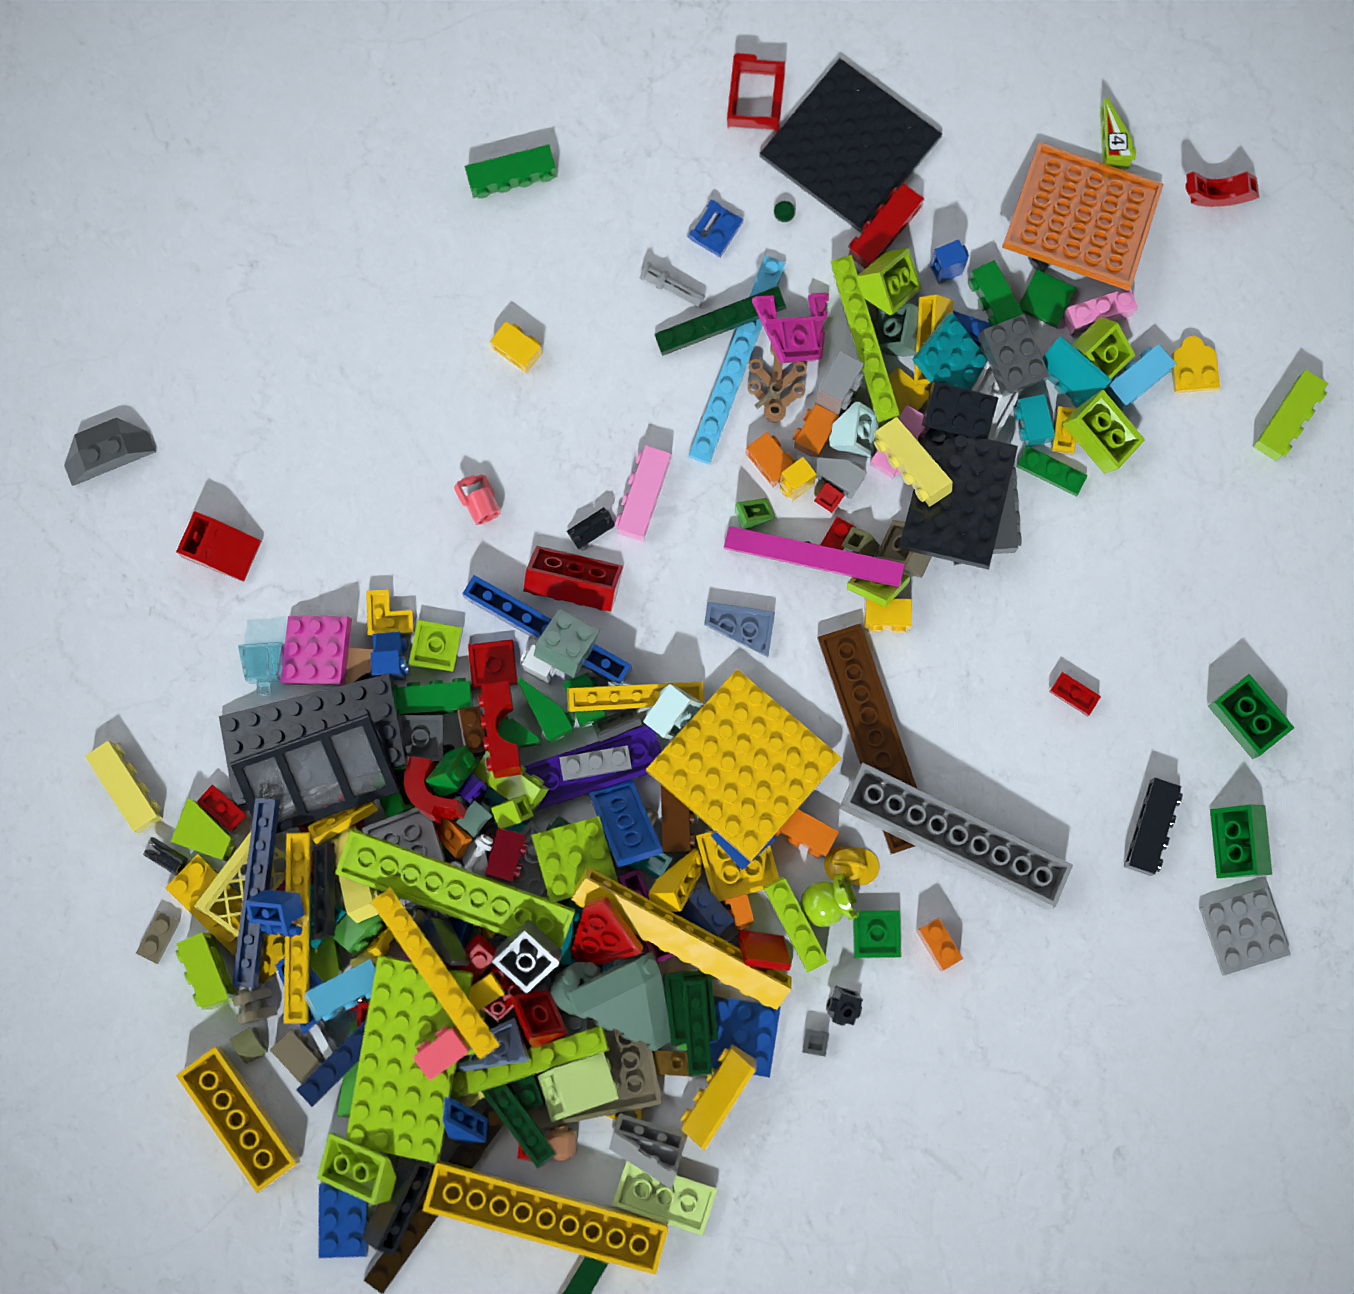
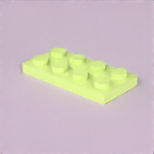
[612,1160,717,1236]

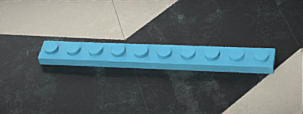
[689,256,786,465]

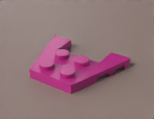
[752,293,829,363]

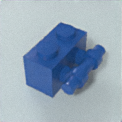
[245,890,304,937]

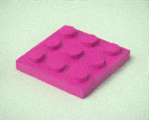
[280,616,352,686]

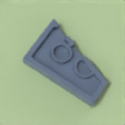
[704,602,775,657]
[456,1018,529,1072]

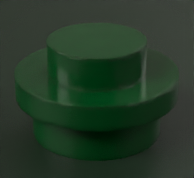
[774,201,796,223]

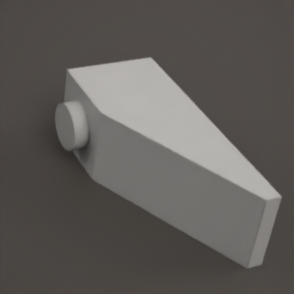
[795,455,867,500]

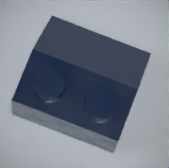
[673,885,735,936]

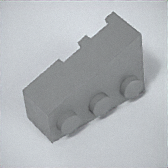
[609,1113,687,1189]

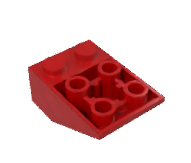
[176,511,262,582]
[446,934,529,1022]

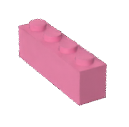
[615,445,671,542]

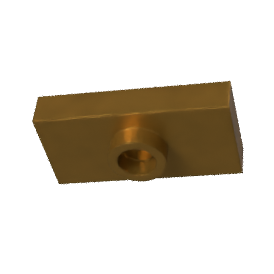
[654,1050,700,1078]

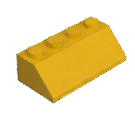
[680,1044,756,1151]

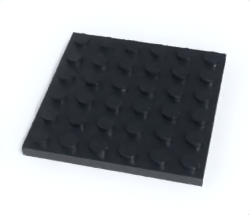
[759,58,943,233]

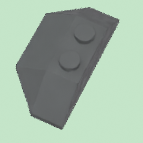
[64,417,156,486]

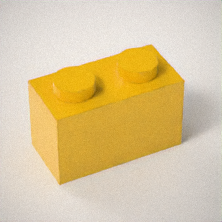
[489,321,542,374]
[779,457,817,501]
[864,598,912,633]

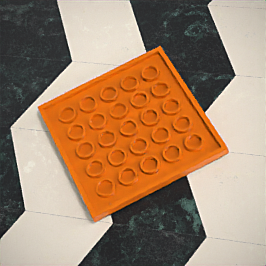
[1002,142,1164,291]

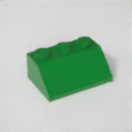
[1210,804,1273,879]

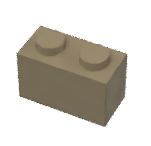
[270,1030,324,1084]

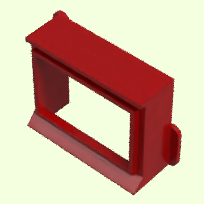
[727,53,785,132]

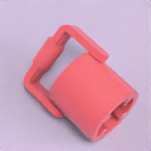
[454,474,501,525]

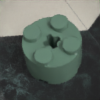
[551,962,601,1016]

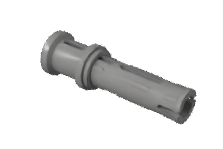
[639,261,705,308]

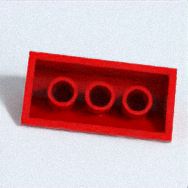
[523,546,624,612]

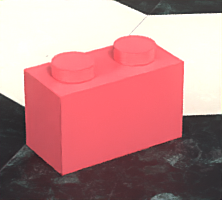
[412,1025,472,1081]

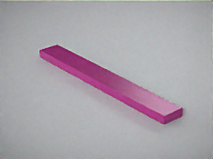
[724,526,905,587]

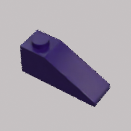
[457,773,488,804]

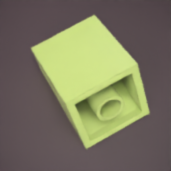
[537,1052,619,1122]

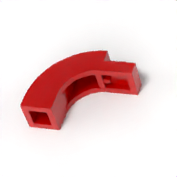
[1185,171,1260,207]
[404,756,467,823]

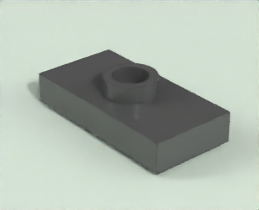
[592,708,642,742]

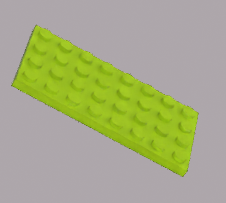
[346,955,473,1163]

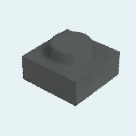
[802,1029,829,1057]

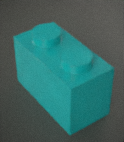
[1013,394,1055,447]

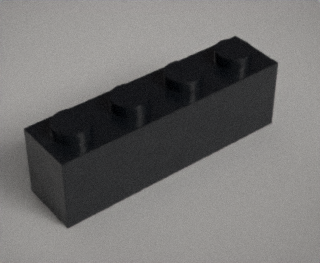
[1124,778,1183,876]
[361,1156,435,1255]

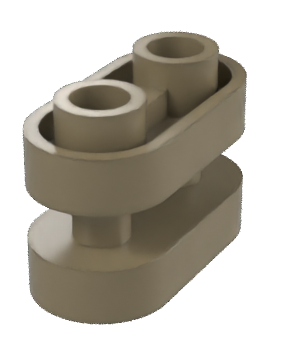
[232,984,278,1025]

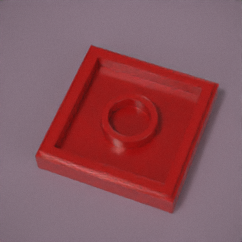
[468,639,518,690]
[737,929,792,971]

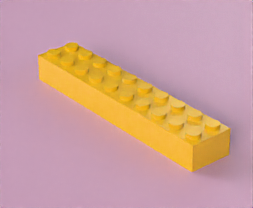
[423,1160,669,1275]

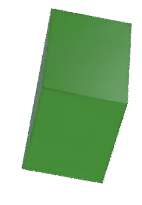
[735,498,775,530]

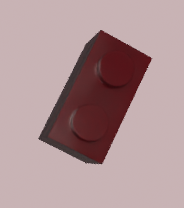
[485,828,529,883]

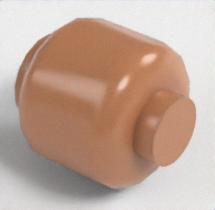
[546,1124,577,1161]

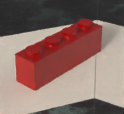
[848,183,925,269]

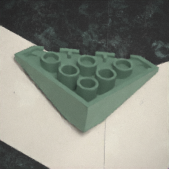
[567,952,671,1051]

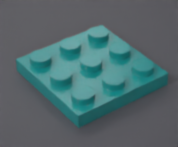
[912,313,988,390]

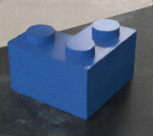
[370,632,409,681]

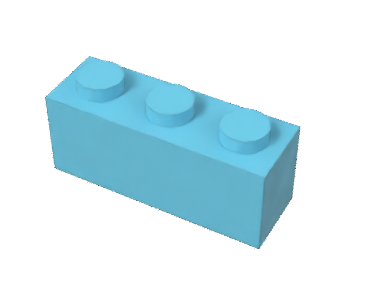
[1105,344,1176,411]
[304,959,376,1022]

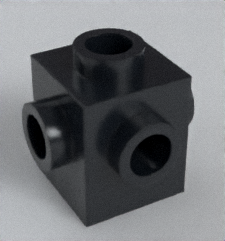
[826,986,863,1026]

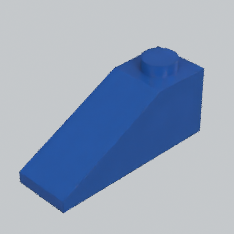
[442,1097,488,1144]

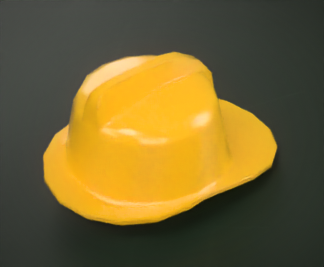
[824,846,880,885]

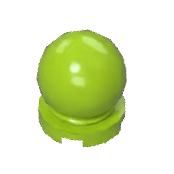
[800,873,859,927]

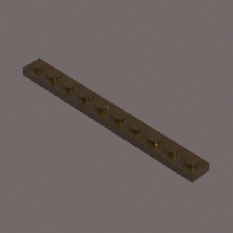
[363,1083,515,1294]

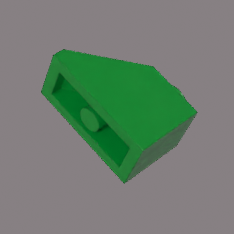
[498,716,541,749]

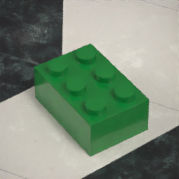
[1208,674,1295,759]

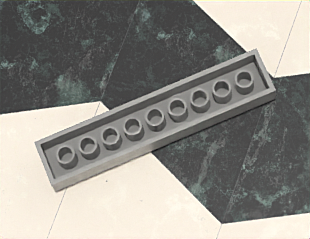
[839,763,1073,910]

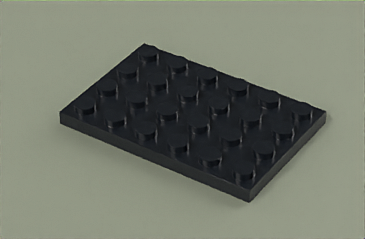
[899,427,1018,570]

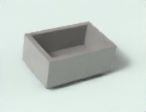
[815,351,865,417]

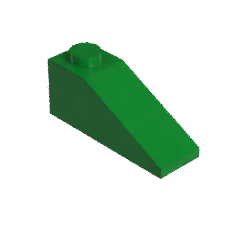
[517,678,575,744]

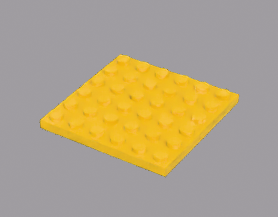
[646,669,842,862]

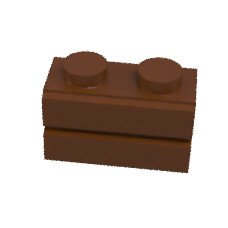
[457,706,489,757]

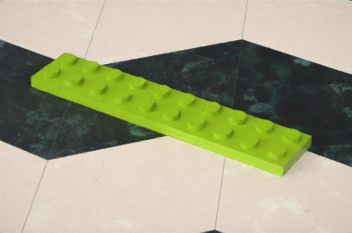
[335,828,576,949]

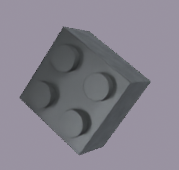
[492,919,562,993]

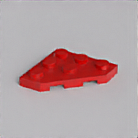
[571,896,643,966]

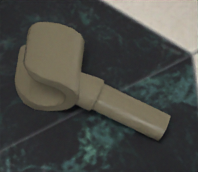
[754,382,783,409]

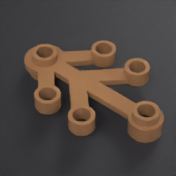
[747,344,807,422]

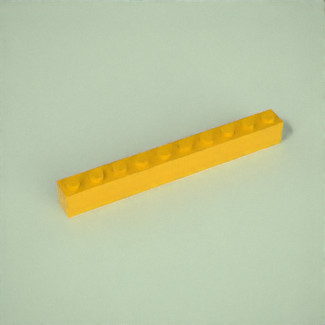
[572,867,792,1010]

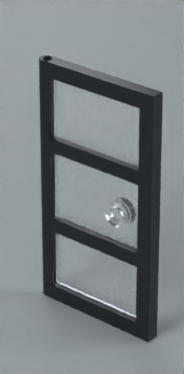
[230,713,401,834]

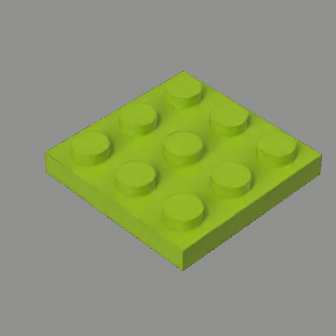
[531,816,618,902]

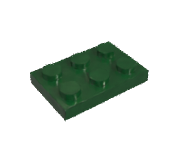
[664,970,718,1046]

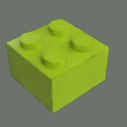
[1072,317,1136,379]

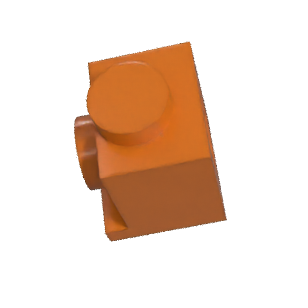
[724,894,754,931]

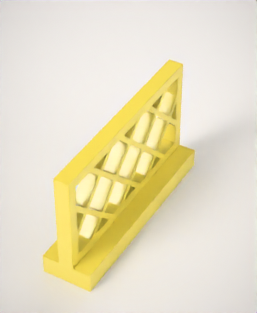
[194,831,286,937]

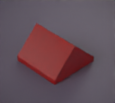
[510,990,568,1049]

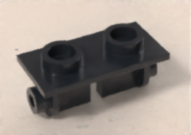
[566,507,615,550]

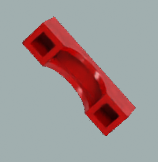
[478,681,522,779]

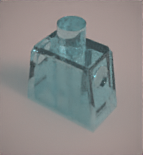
[238,642,285,696]

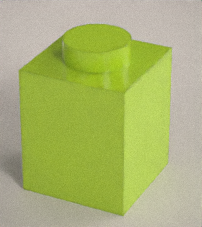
[491,794,533,829]

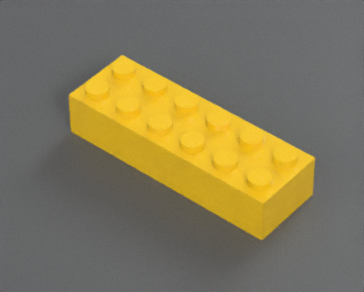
[176,1046,301,1193]

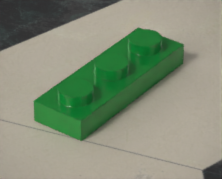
[1016,446,1088,497]

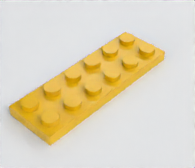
[165,854,285,984]

